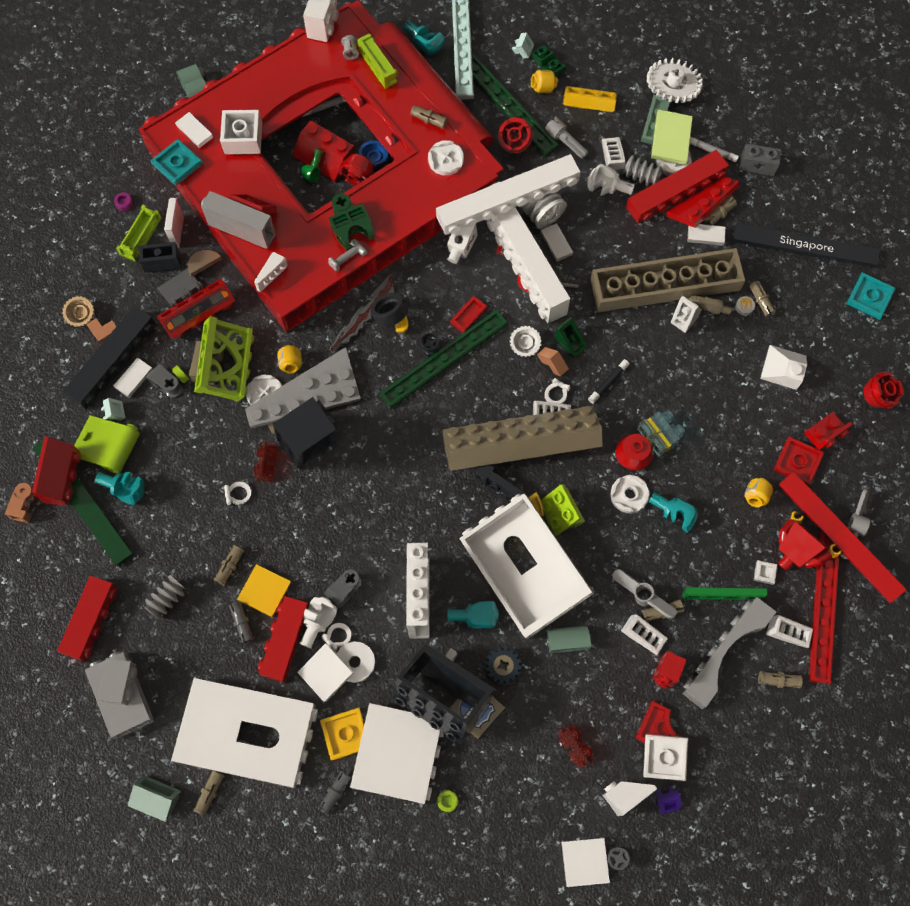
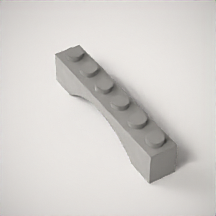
[682,597,776,709]

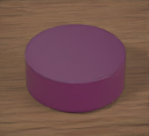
[114,192,133,211]

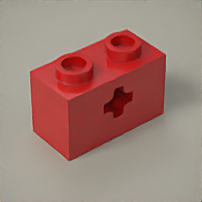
[652,651,687,689]

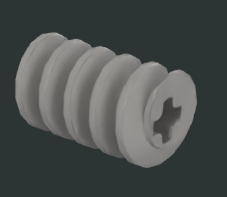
[623,155,663,186]
[142,575,185,620]

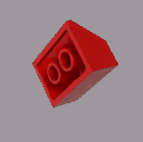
[292,120,355,182]
[32,436,81,506]

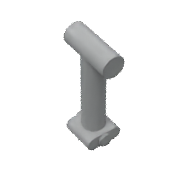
[328,239,368,272]

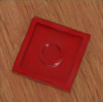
[228,194,277,214]
[773,436,825,487]

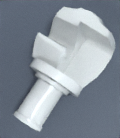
[588,164,635,196]
[299,597,337,649]

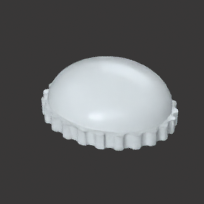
[510,326,541,357]

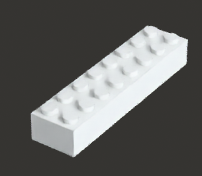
[484,182,570,324]

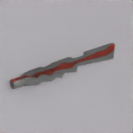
[330,275,394,353]

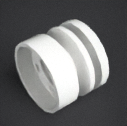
[520,193,567,229]

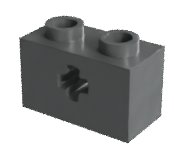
[739,144,781,176]

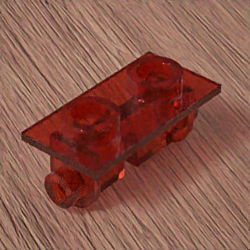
[253,440,278,482]
[557,724,594,769]

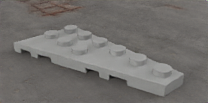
[245,347,361,429]

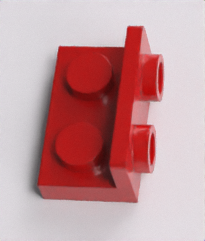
[804,412,853,450]

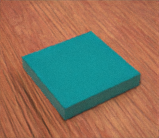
[151,139,203,186]
[846,272,896,320]

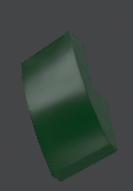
[530,45,566,77]

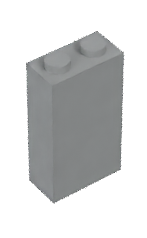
[201,191,276,249]
[85,651,154,740]

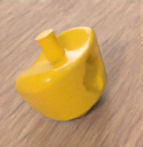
[395,316,408,334]

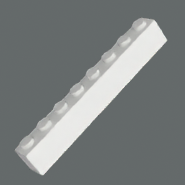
[436,154,580,235]

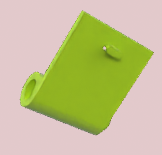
[74,415,140,474]

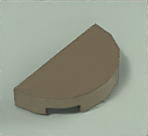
[188,250,222,277]

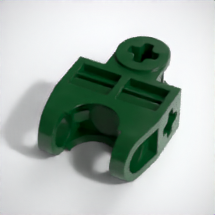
[329,193,374,250]

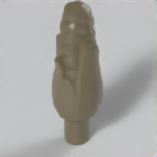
[688,295,732,315]

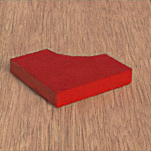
[635,700,680,743]

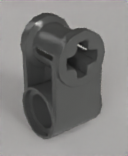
[146,364,183,398]
[324,569,361,608]

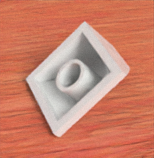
[760,345,807,390]
[603,781,657,816]

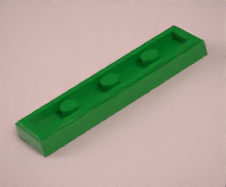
[683,587,767,600]

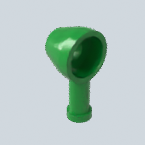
[300,149,324,183]

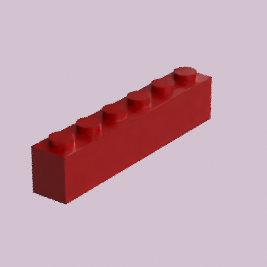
[626,150,729,223]

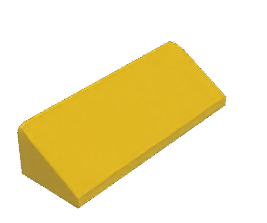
[563,86,617,112]

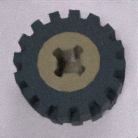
[485,647,522,686]

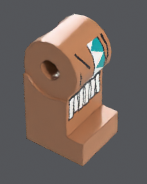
[5,483,36,523]

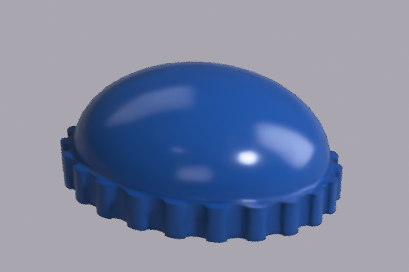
[358,140,389,167]

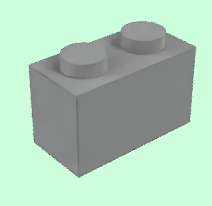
[97,658,137,706]

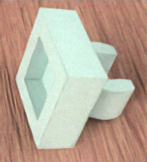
[512,33,534,58]
[101,398,125,421]

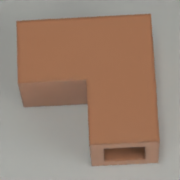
[86,318,116,344]
[537,347,569,376]

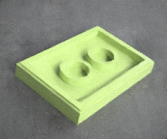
[651,110,692,165]

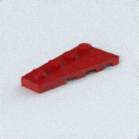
[666,176,740,228]

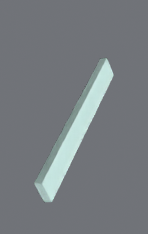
[452,0,474,100]

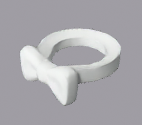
[545,378,570,404]
[224,482,251,505]
[322,623,351,652]

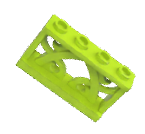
[194,316,254,402]

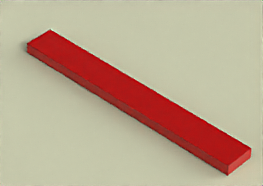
[778,472,906,603]
[809,529,840,684]

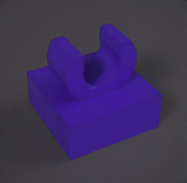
[657,786,681,815]

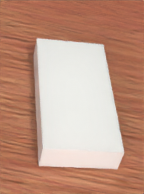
[175,112,213,148]
[540,223,573,262]
[687,224,725,246]
[114,358,153,398]

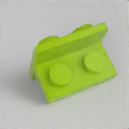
[541,484,585,536]

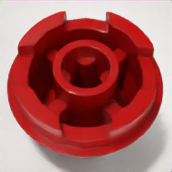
[498,117,533,153]
[339,154,374,186]
[863,372,904,409]
[616,434,654,471]

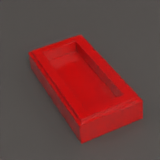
[450,295,488,333]

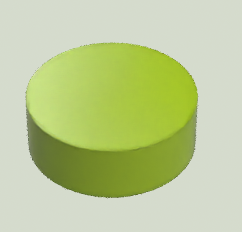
[172,365,189,383]
[437,790,458,812]

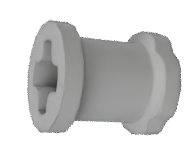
[342,35,359,60]

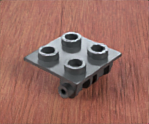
[157,268,203,307]

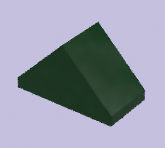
[555,317,588,358]

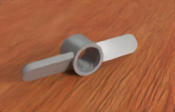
[840,489,870,559]
[613,569,677,619]

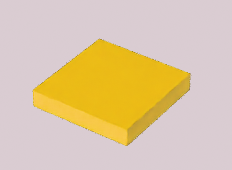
[237,564,292,618]
[320,708,364,761]

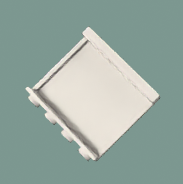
[406,543,429,639]
[350,703,444,804]

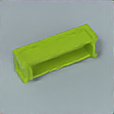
[357,34,398,89]
[116,205,162,262]

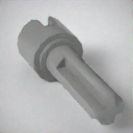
[545,117,588,159]

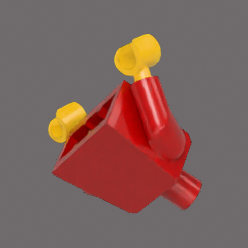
[778,511,841,571]

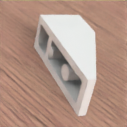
[671,296,702,333]

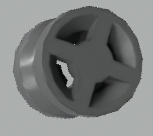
[607,847,630,870]

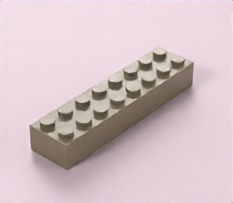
[590,248,745,312]
[443,406,602,471]

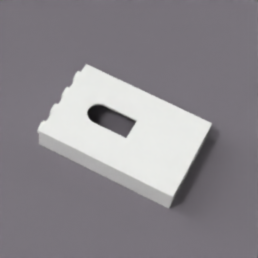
[459,494,594,639]
[171,678,318,788]

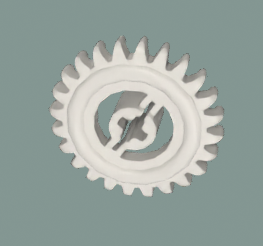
[647,58,703,103]

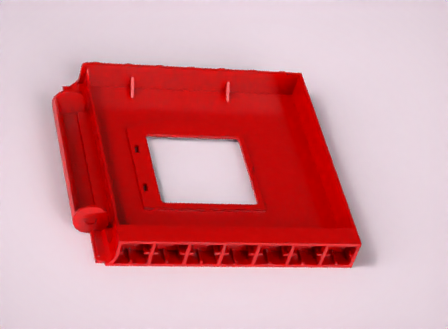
[138,0,503,333]

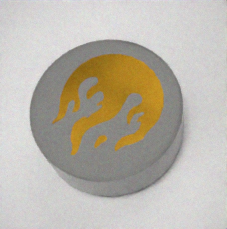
[735,296,755,316]

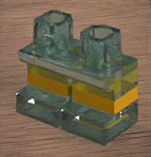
[637,410,685,457]

